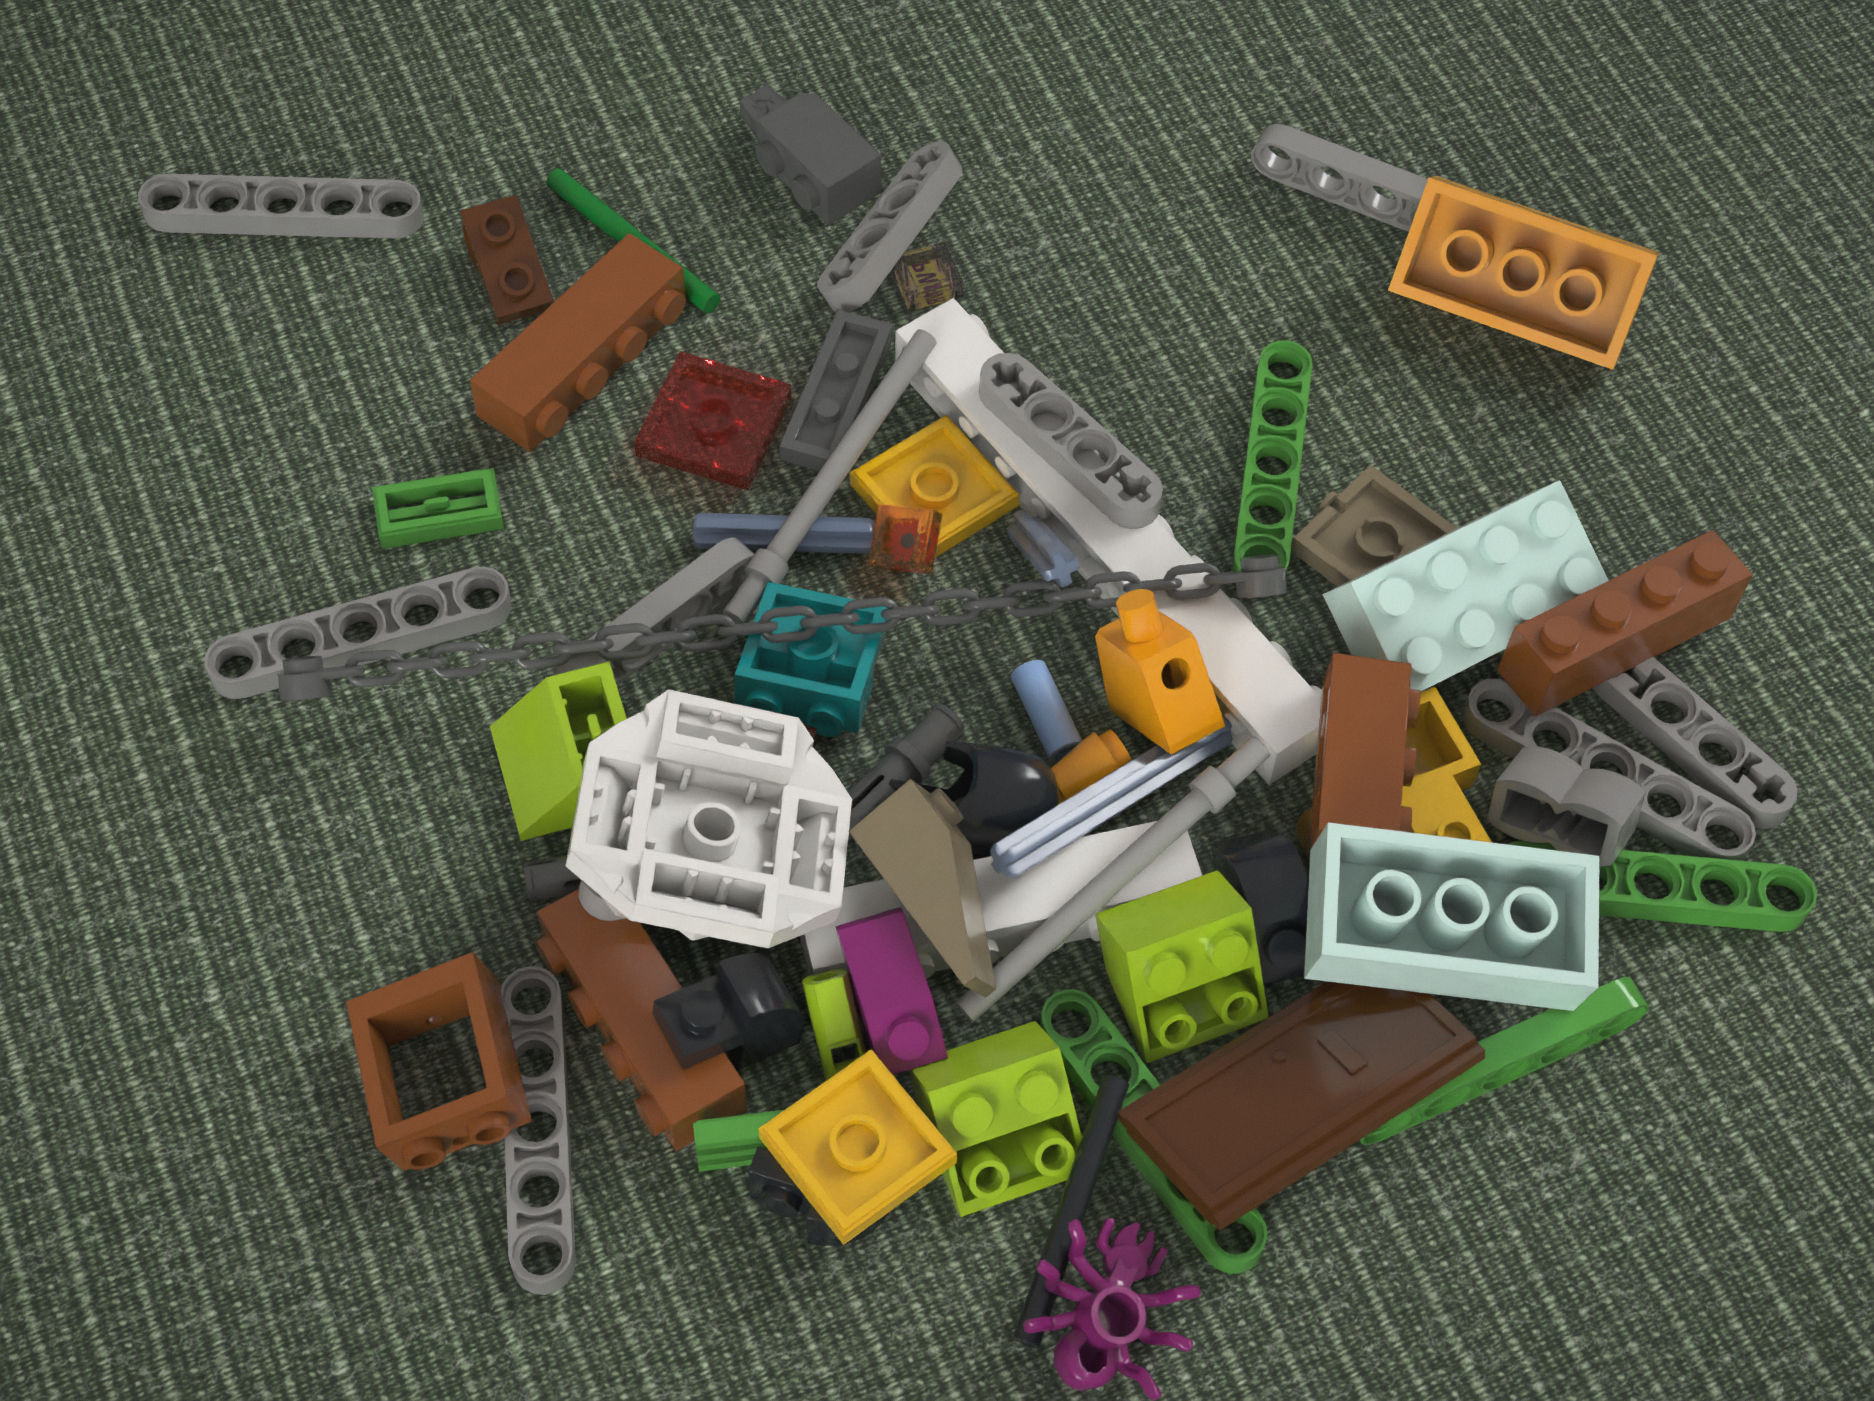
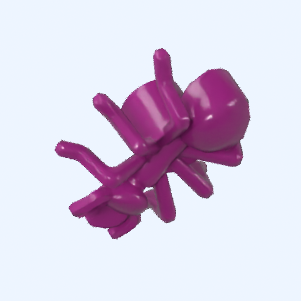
[1023,1218,1201,1401]

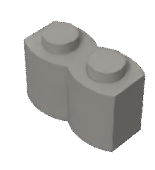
[1487,747,1646,866]

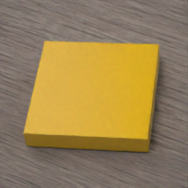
[850,415,1020,566]
[758,1049,957,1245]

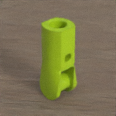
[802,969,867,1081]

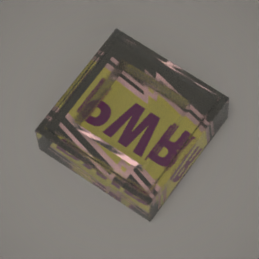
[891,242,964,312]

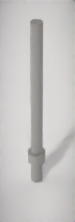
[723,329,937,624]
[955,736,1271,1023]

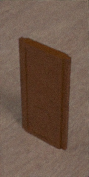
[1118,981,1485,1231]

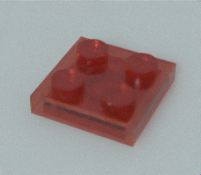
[634,351,792,490]

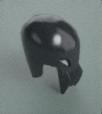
[889,741,1060,859]

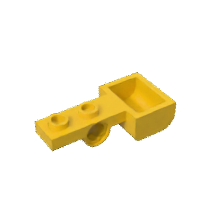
[1401,687,1492,843]

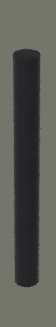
[1013,1074,1129,1348]

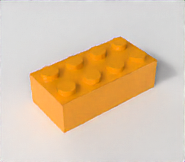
[1388,176,1660,370]

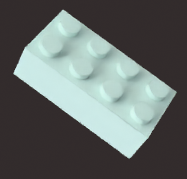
[1322,480,1609,692]
[1304,822,1599,1011]

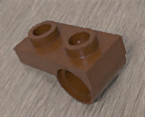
[460,195,554,325]

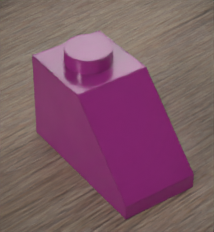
[835,907,948,1075]

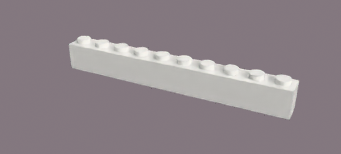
[895,298,1322,785]

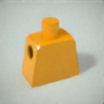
[1095,589,1225,755]

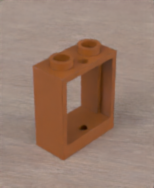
[346,952,532,1171]

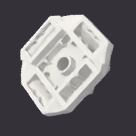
[566,689,852,948]

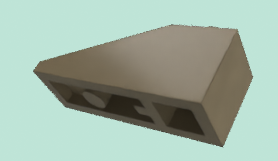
[849,779,996,998]

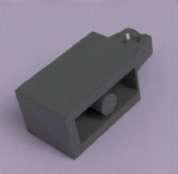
[740,85,881,226]

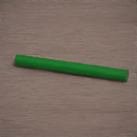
[546,168,720,314]

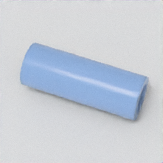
[1011,660,1082,764]

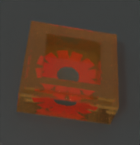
[868,504,943,575]

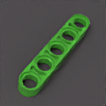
[1231,340,1312,584]
[1507,841,1817,932]
[1360,977,1649,1145]
[1040,989,1267,1274]

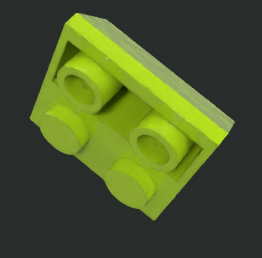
[490,661,627,841]
[1095,870,1269,1064]
[909,1021,1082,1217]

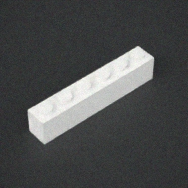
[799,821,1202,996]

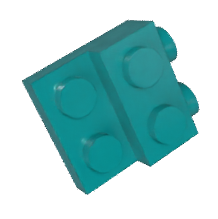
[734,582,889,737]

